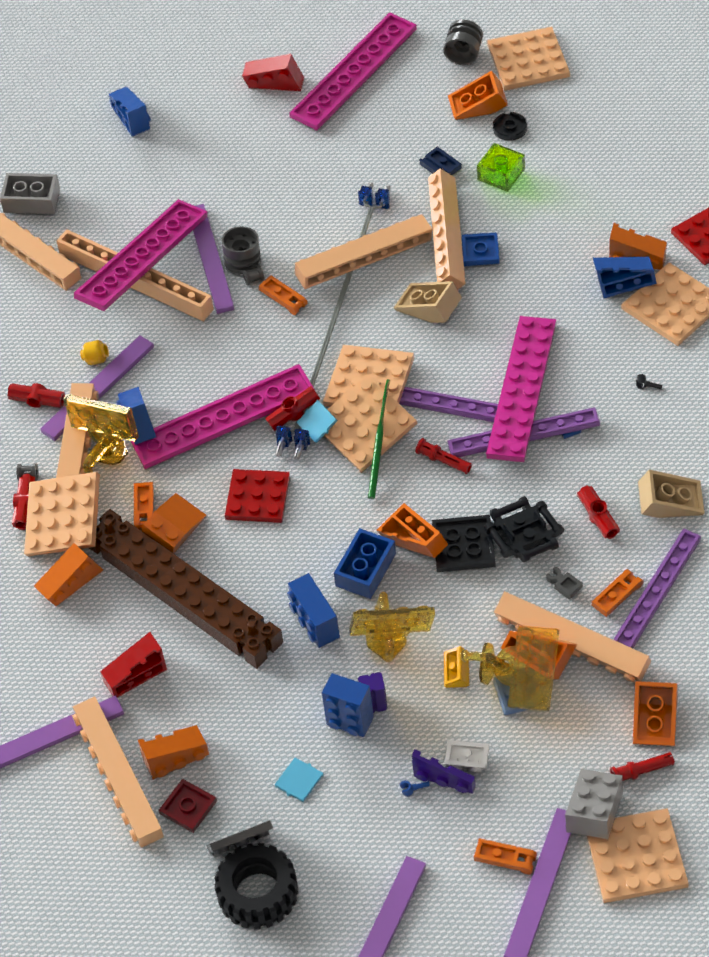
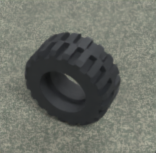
[214,843,298,929]

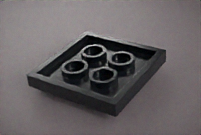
[432,515,496,572]
[207,820,273,856]

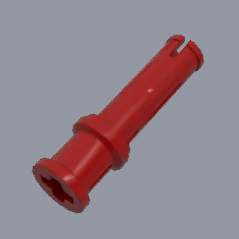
[415,438,472,474]
[610,752,675,781]

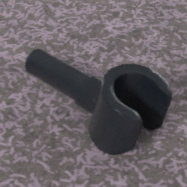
[636,374,662,389]

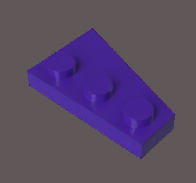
[412,749,476,794]

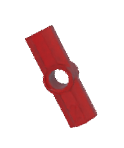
[7,383,65,408]
[265,386,320,431]
[12,474,37,530]
[577,485,620,539]

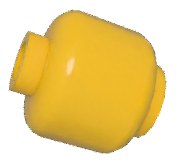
[80,340,109,365]

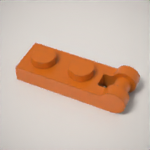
[259,275,308,315]
[134,482,154,530]
[592,569,644,617]
[474,838,537,875]

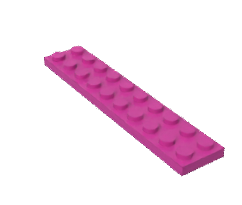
[289,12,417,130]
[74,199,207,311]
[486,316,556,462]
[130,364,315,469]

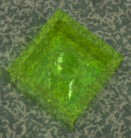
[477,143,525,192]

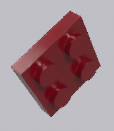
[158,778,217,833]

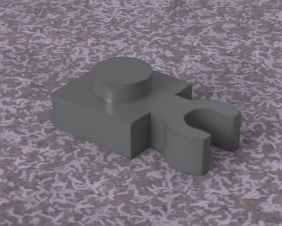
[546,567,583,600]

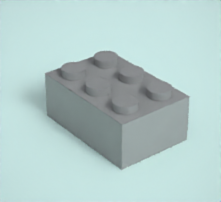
[0,173,60,214]
[565,769,623,839]

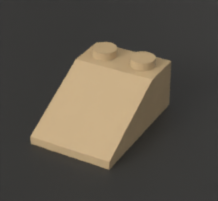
[394,281,462,323]
[638,470,704,518]

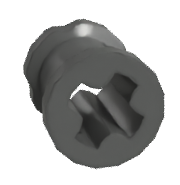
[242,265,264,286]
[16,463,39,481]

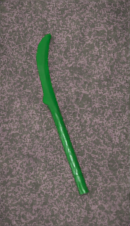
[368,379,390,499]

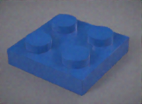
[462,232,500,266]

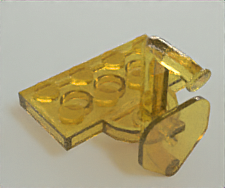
[63,394,139,473]
[349,592,435,662]
[461,626,560,711]

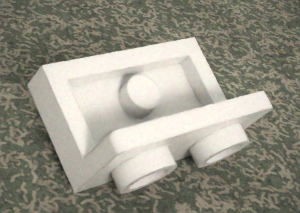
[444,740,489,773]

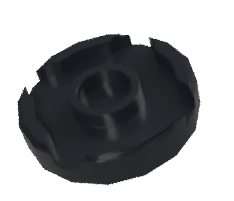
[493,112,527,141]

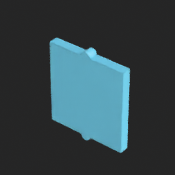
[297,400,338,443]
[275,758,323,802]

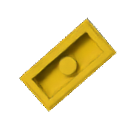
[444,646,469,688]

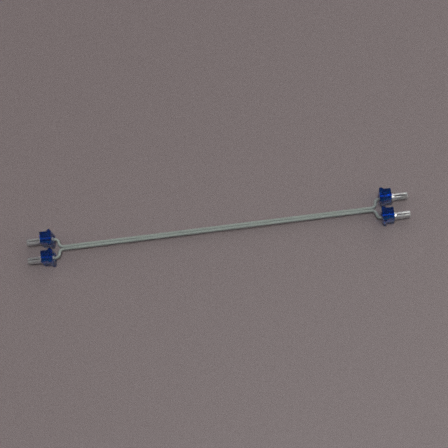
[275,182,391,460]

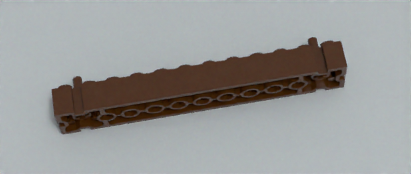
[89,509,284,669]

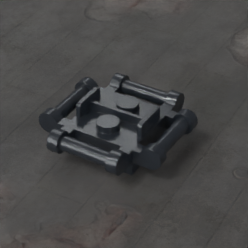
[484,496,564,563]

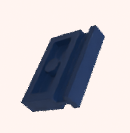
[419,146,462,175]

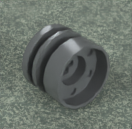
[443,19,483,65]
[222,226,261,274]

